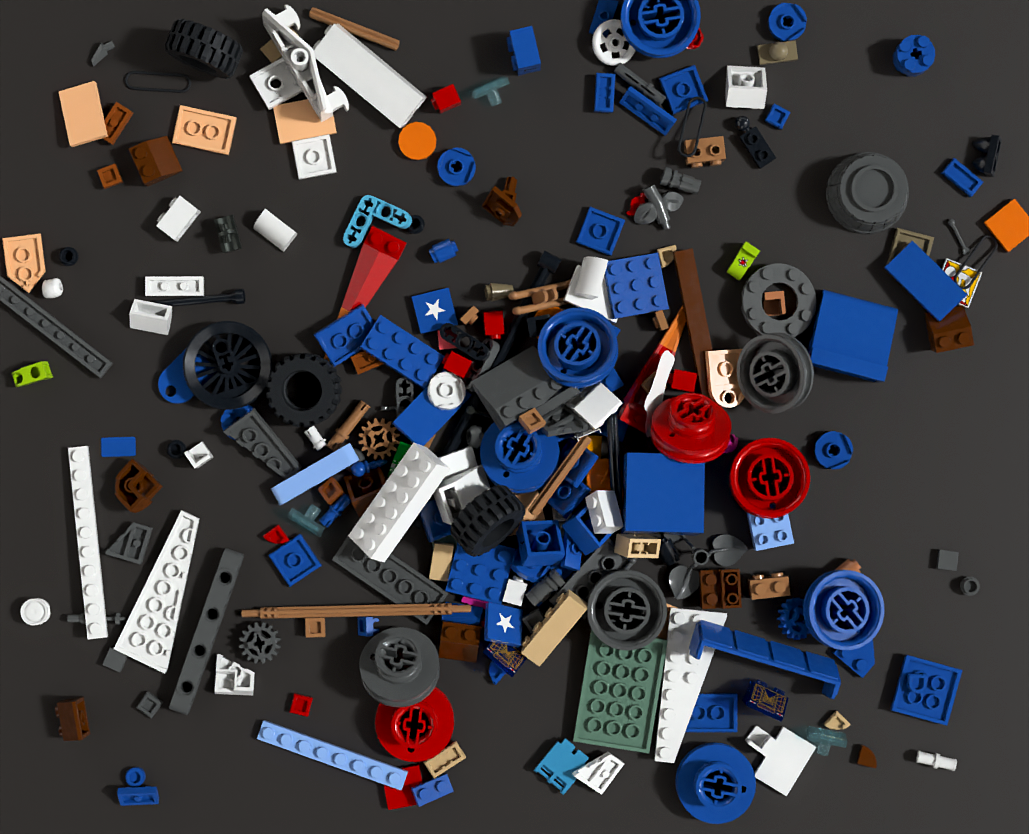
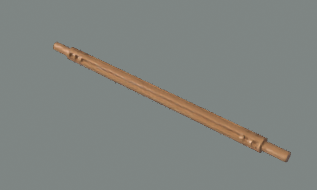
[241,603,471,619]

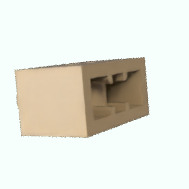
[614,534,661,558]

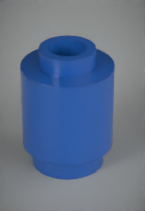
[429,238,459,263]

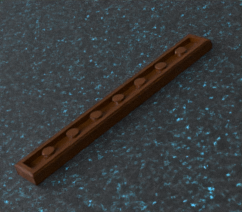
[673,248,713,399]

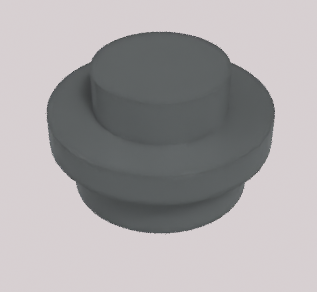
[960,576,980,596]

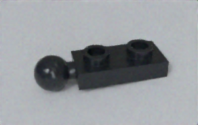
[735,116,776,169]

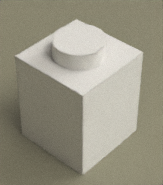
[503,576,527,606]

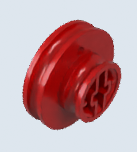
[650,393,732,464]
[729,438,810,519]
[375,686,454,762]

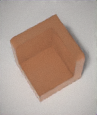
[762,291,786,316]

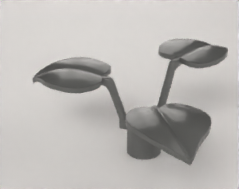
[663,533,748,600]

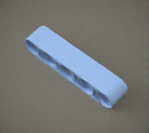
[271,443,359,505]

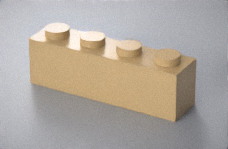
[521,590,587,667]

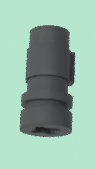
[660,167,701,195]
[525,568,566,606]

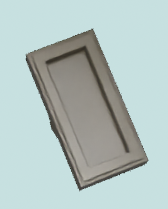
[757,40,798,65]

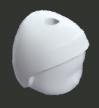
[42,278,63,299]

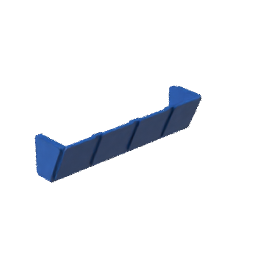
[689,620,841,700]

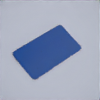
[101,437,136,457]

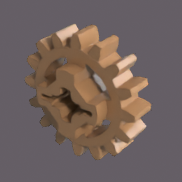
[359,418,400,459]

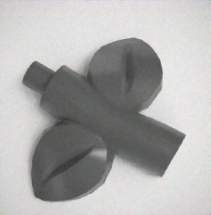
[634,184,684,230]

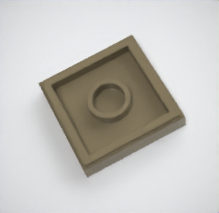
[887,228,934,264]

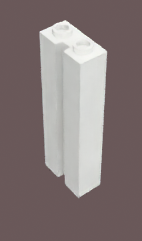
[313,24,427,128]

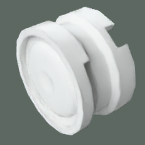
[20,598,51,625]

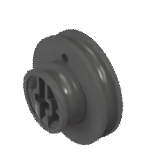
[737,332,814,414]
[587,569,667,650]
[359,627,440,707]

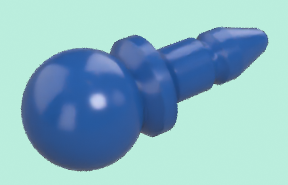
[351,459,387,477]

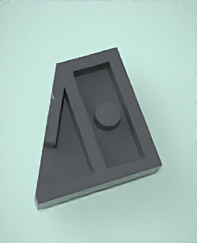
[539,404,589,437]
[105,522,153,565]

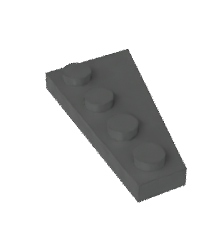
[223,408,302,479]

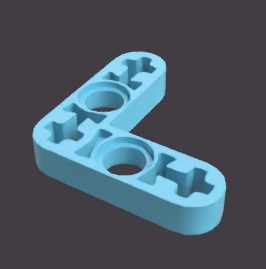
[343,195,412,248]

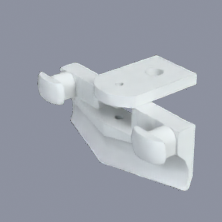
[249,5,349,122]

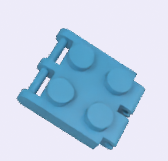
[533,738,589,795]

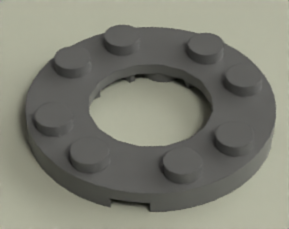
[741,263,817,337]

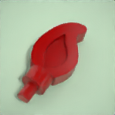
[626,193,647,216]

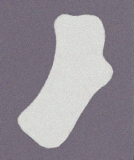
[644,350,675,437]

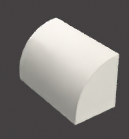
[253,209,297,252]
[574,257,608,300]
[129,299,172,335]

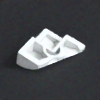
[215,654,255,696]

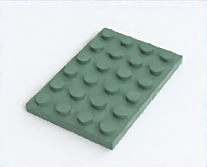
[573,628,668,753]

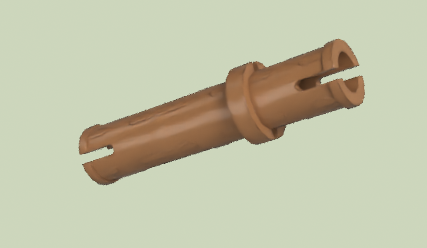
[326,400,370,452]

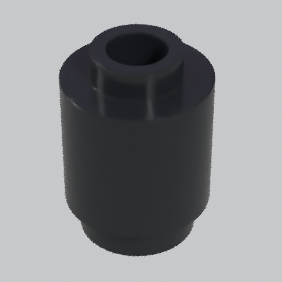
[659,537,680,567]

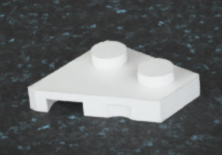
[572,752,624,795]

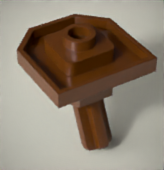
[482,176,522,227]

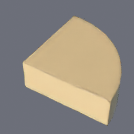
[657,245,676,268]
[823,710,851,730]

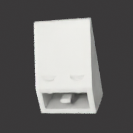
[433,464,490,525]

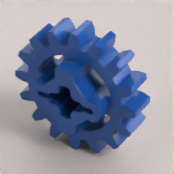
[777,598,811,640]

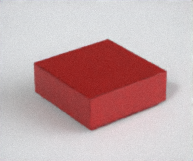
[290,693,313,717]

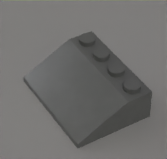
[470,345,568,431]

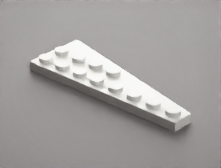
[114,510,200,674]
[654,607,727,763]

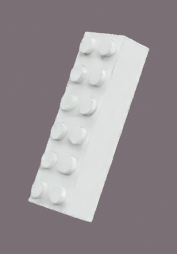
[348,442,450,562]

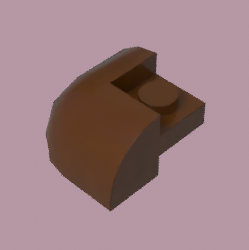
[115,458,163,513]

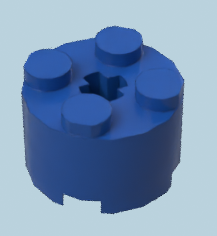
[893,35,935,77]

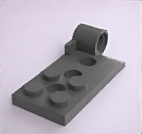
[547,538,633,620]

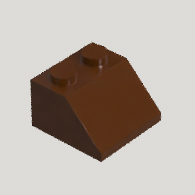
[129,136,183,187]
[925,305,974,353]
[344,467,387,517]
[439,620,481,663]
[55,696,90,741]

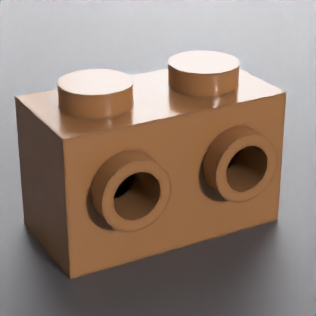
[684,136,726,168]
[747,572,790,600]

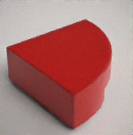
[263,525,290,544]

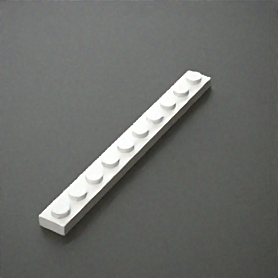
[68,446,108,639]

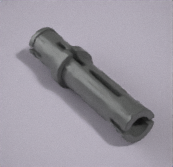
[614,63,666,107]

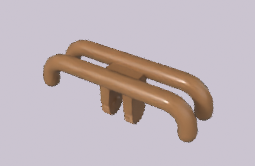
[508,279,571,315]

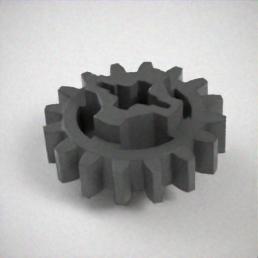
[239,622,281,664]

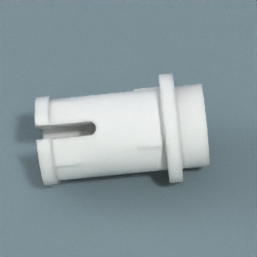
[304,426,326,451]

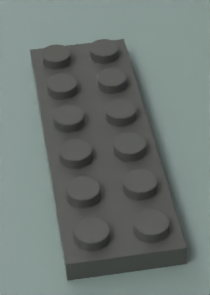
[332,536,449,625]

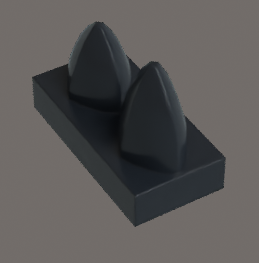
[972,135,1002,177]

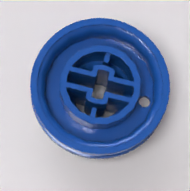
[620,0,701,58]
[538,307,618,388]
[480,421,560,494]
[803,570,884,650]
[675,742,756,824]

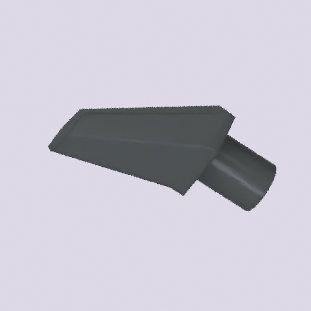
[91,41,115,67]

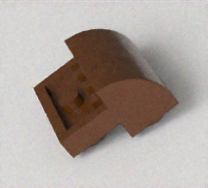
[699,568,742,609]

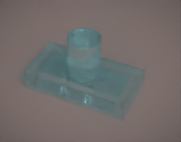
[470,75,510,106]
[288,504,325,537]
[806,726,848,756]

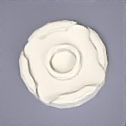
[427,372,466,410]

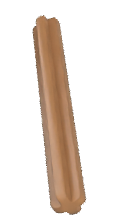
[309,7,400,51]
[528,434,591,516]

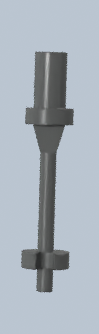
[67,613,126,625]

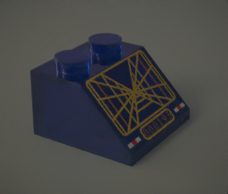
[483,641,527,677]
[742,679,789,722]

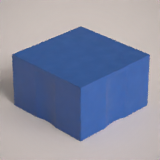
[621,453,705,536]

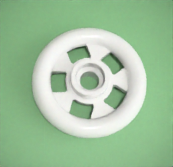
[592,19,635,66]

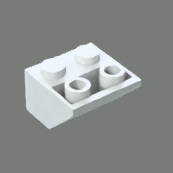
[565,382,623,430]

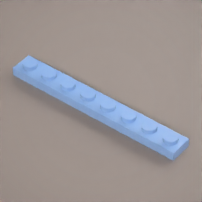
[257,720,408,790]

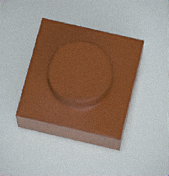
[97,164,123,189]
[318,477,345,505]

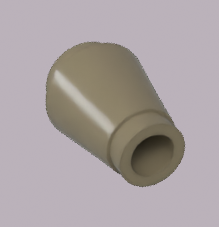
[485,283,513,302]

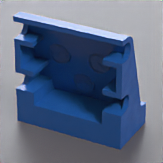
[807,289,898,383]

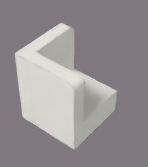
[184,442,213,468]
[745,725,777,757]

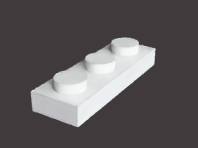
[145,276,204,296]

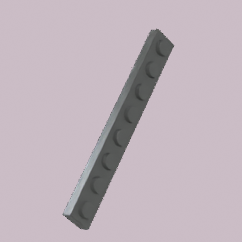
[0,275,113,378]

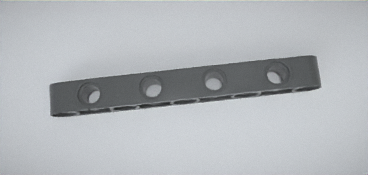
[169,548,244,716]

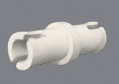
[916,750,957,771]

